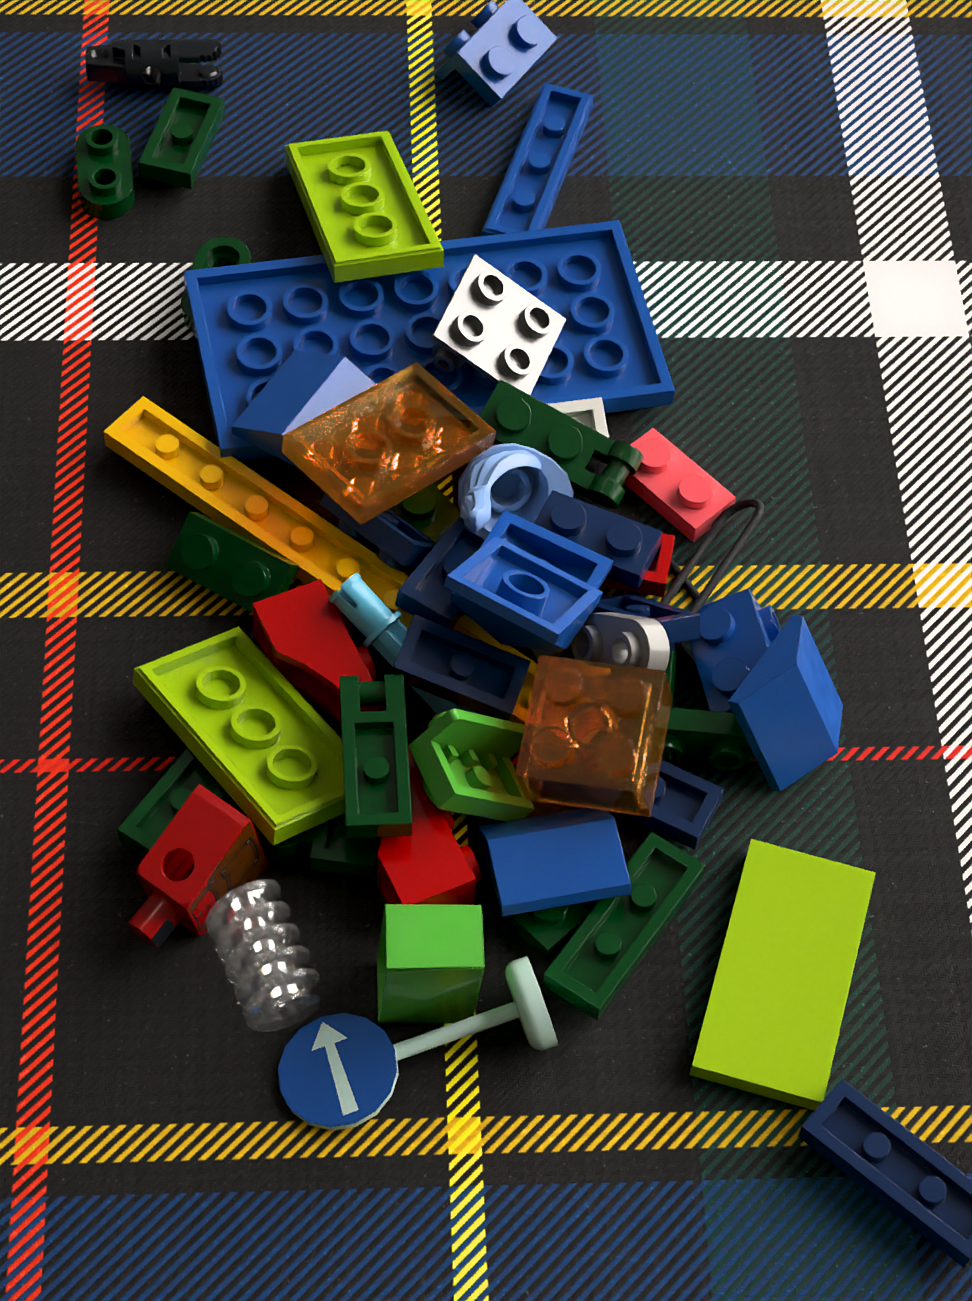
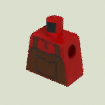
[127,784,268,949]

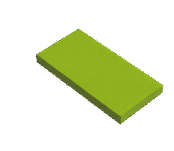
[285,131,444,283]
[133,627,345,846]
[689,839,876,1110]

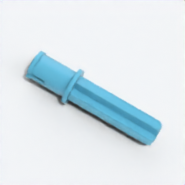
[328,573,476,715]

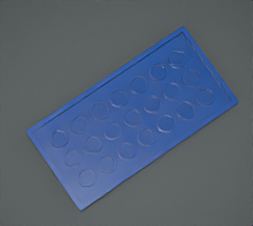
[184,220,675,461]

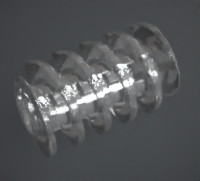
[205,879,322,1032]

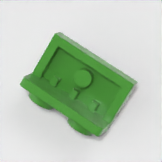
[408,708,535,821]

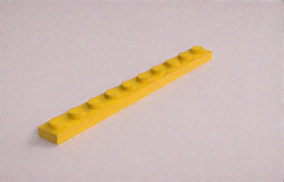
[104,396,608,766]

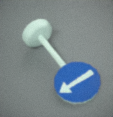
[278,956,558,1131]

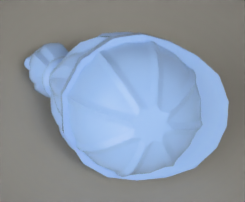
[458,443,574,532]

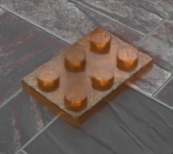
[281,362,496,525]

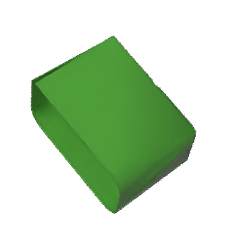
[377,904,485,1023]

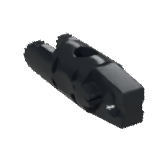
[85,39,223,87]

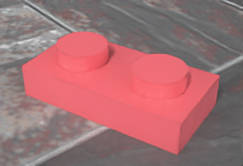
[624,428,736,542]

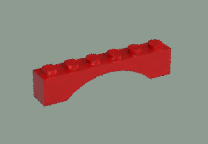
[252,579,481,905]

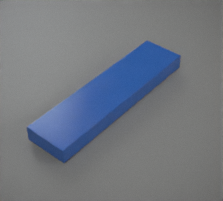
[482,83,594,236]

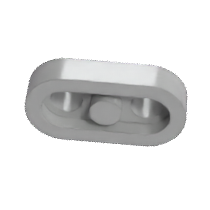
[571,612,670,682]

